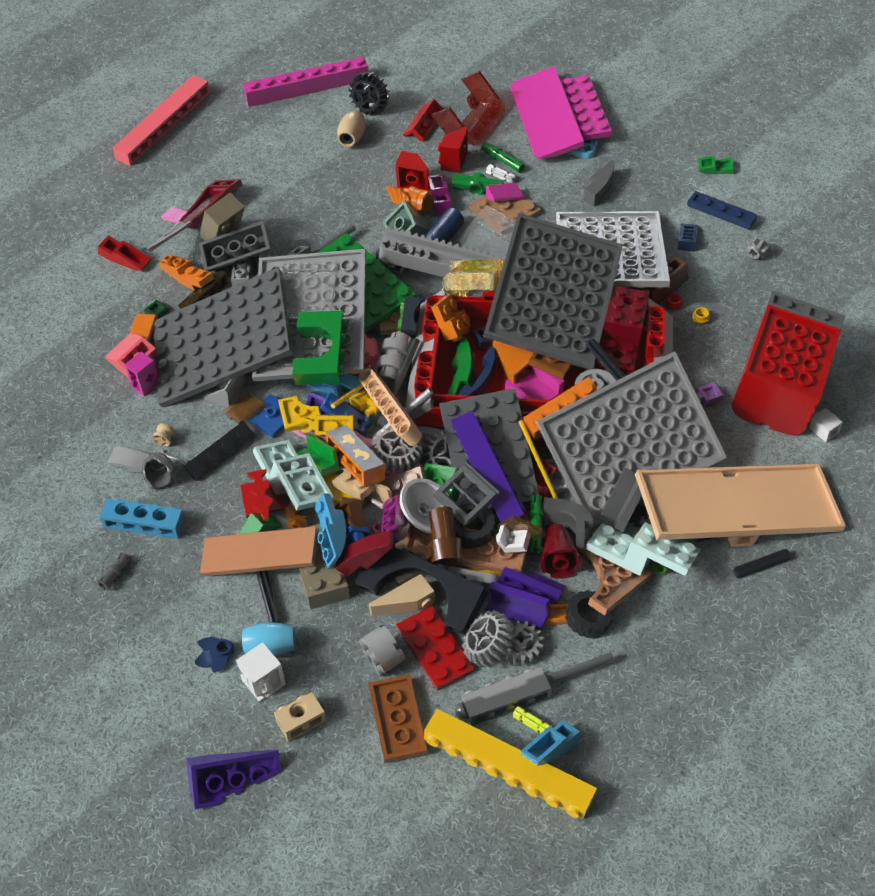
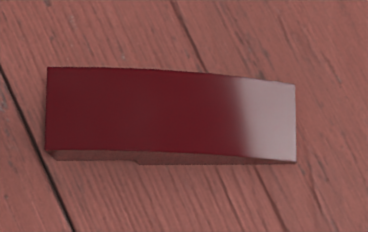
[335,531,393,576]

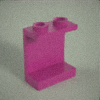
[505,366,565,400]

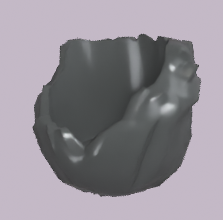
[142,452,176,490]

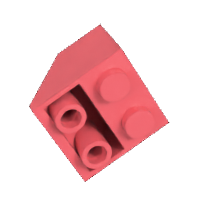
[105,333,157,379]

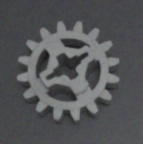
[504,620,544,665]

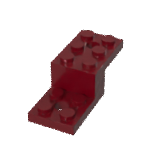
[595,286,649,375]

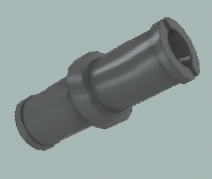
[97,553,131,590]

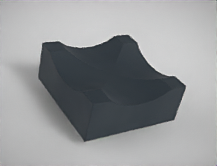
[398,296,420,340]

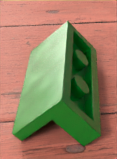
[296,433,340,477]

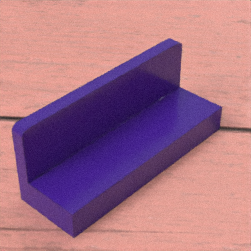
[499,567,565,604]
[485,581,551,630]

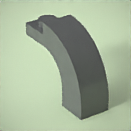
[544,498,593,548]

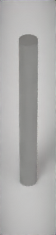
[372,388,434,437]

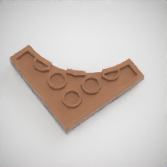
[574,535,652,615]

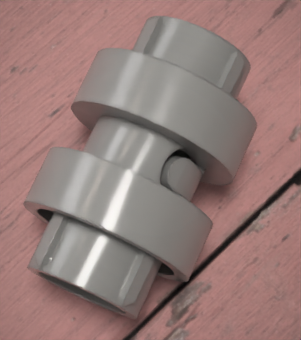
[375,332,412,387]

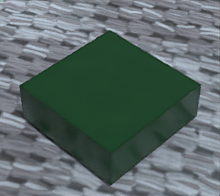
[144,300,169,319]

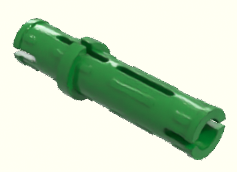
[481,141,525,173]
[528,495,544,554]

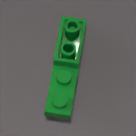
[447,337,476,395]

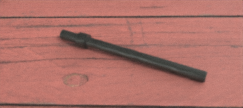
[371,338,420,439]

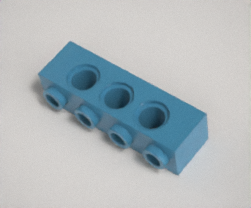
[100,498,185,539]

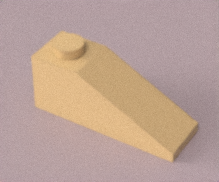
[369,574,435,617]

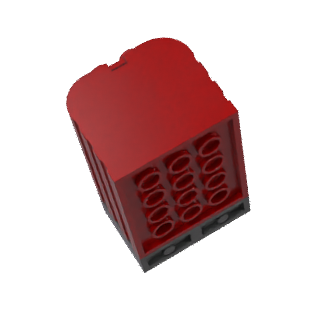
[731,291,845,435]

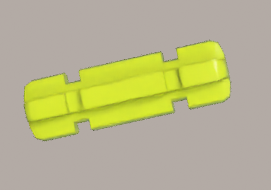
[513,706,553,734]

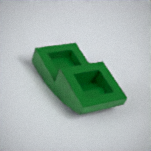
[698,155,734,174]

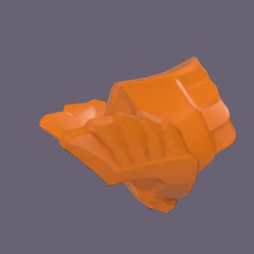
[386,186,433,213]

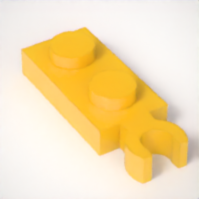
[301,415,354,435]

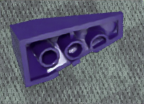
[186,749,280,809]

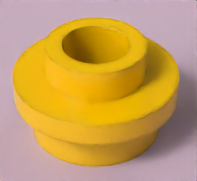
[692,307,710,324]

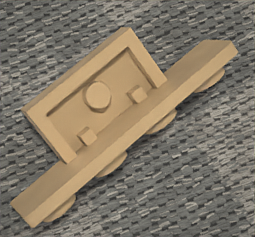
[332,464,392,503]

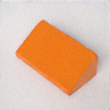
[129,314,157,342]

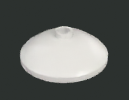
[400,478,450,533]

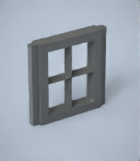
[433,463,500,527]

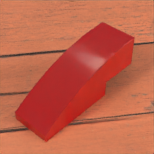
[97,235,151,271]

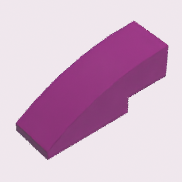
[429,174,451,215]

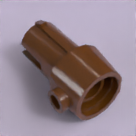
[425,506,462,566]

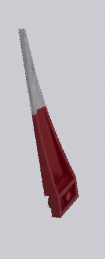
[147,179,242,253]

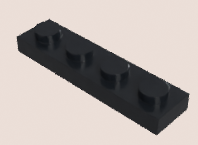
[184,421,255,481]

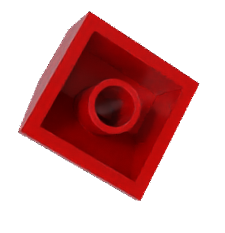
[438,127,468,174]
[395,151,429,190]

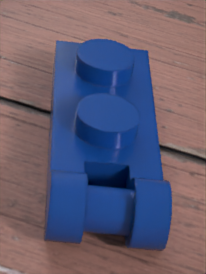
[320,392,372,437]

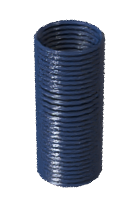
[424,208,464,244]

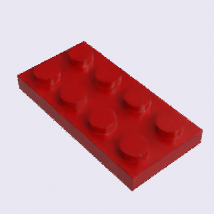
[396,606,474,691]

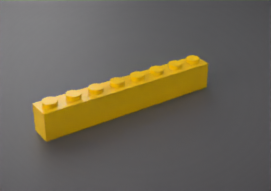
[424,709,597,819]

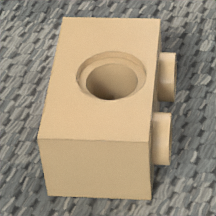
[274,692,326,742]

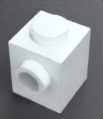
[809,408,842,442]

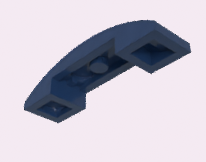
[458,346,495,396]

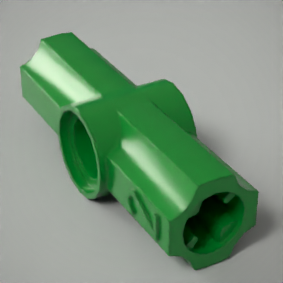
[452,173,504,195]

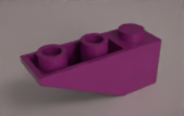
[382,494,410,534]

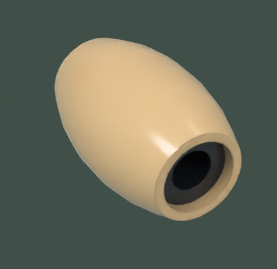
[337,110,366,147]

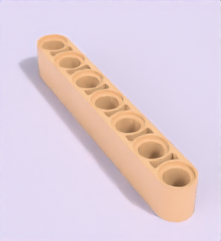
[359,368,422,446]

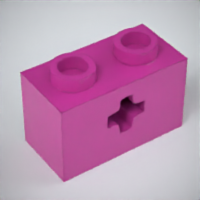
[124,352,159,396]

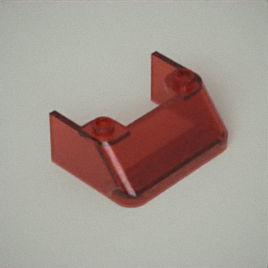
[432,71,505,146]

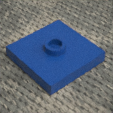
[245,394,285,438]

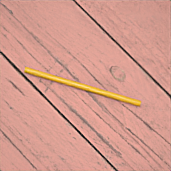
[331,373,379,408]
[519,420,558,498]

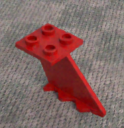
[240,469,285,521]

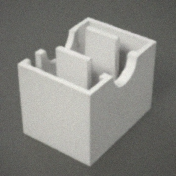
[236,642,286,702]

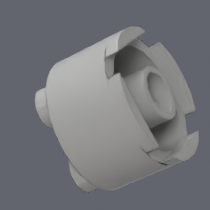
[358,625,406,676]

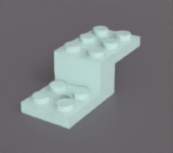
[253,440,334,511]
[585,522,701,576]

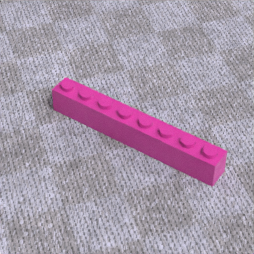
[243,57,369,107]

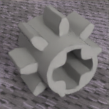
[746,237,769,259]

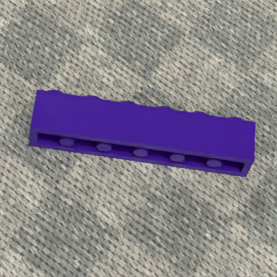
[451,411,526,527]

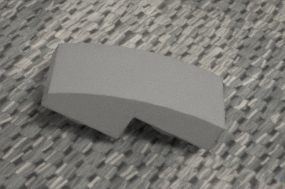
[107,447,149,472]

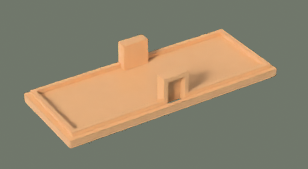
[635,464,846,547]

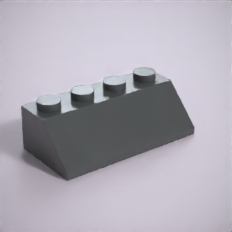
[199,221,273,272]

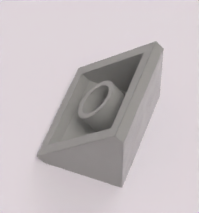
[203,374,245,408]

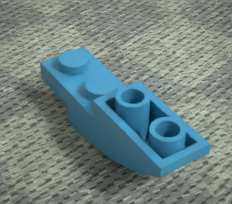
[315,493,346,569]

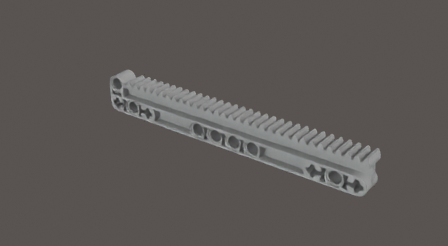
[379,226,506,291]

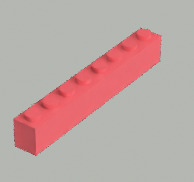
[113,75,210,166]

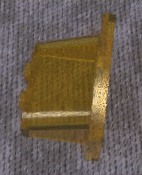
[442,260,505,296]

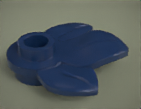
[195,637,235,673]

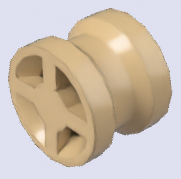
[152,423,175,447]

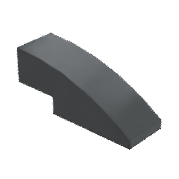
[584,160,615,206]

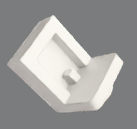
[496,525,531,553]

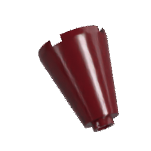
[540,524,582,579]

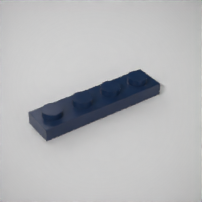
[687,191,757,230]

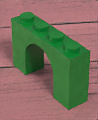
[292,310,348,385]

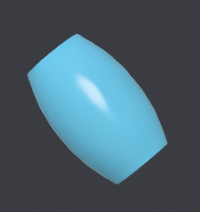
[242,622,295,656]

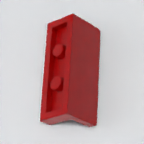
[403,99,445,142]

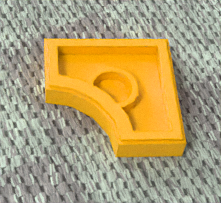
[278,396,321,432]

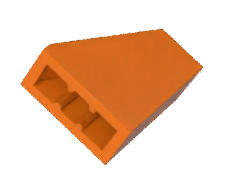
[492,340,534,384]

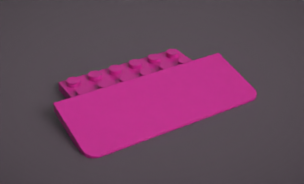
[510,66,612,159]

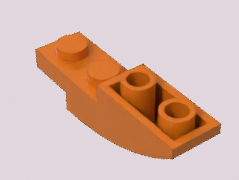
[158,254,214,290]

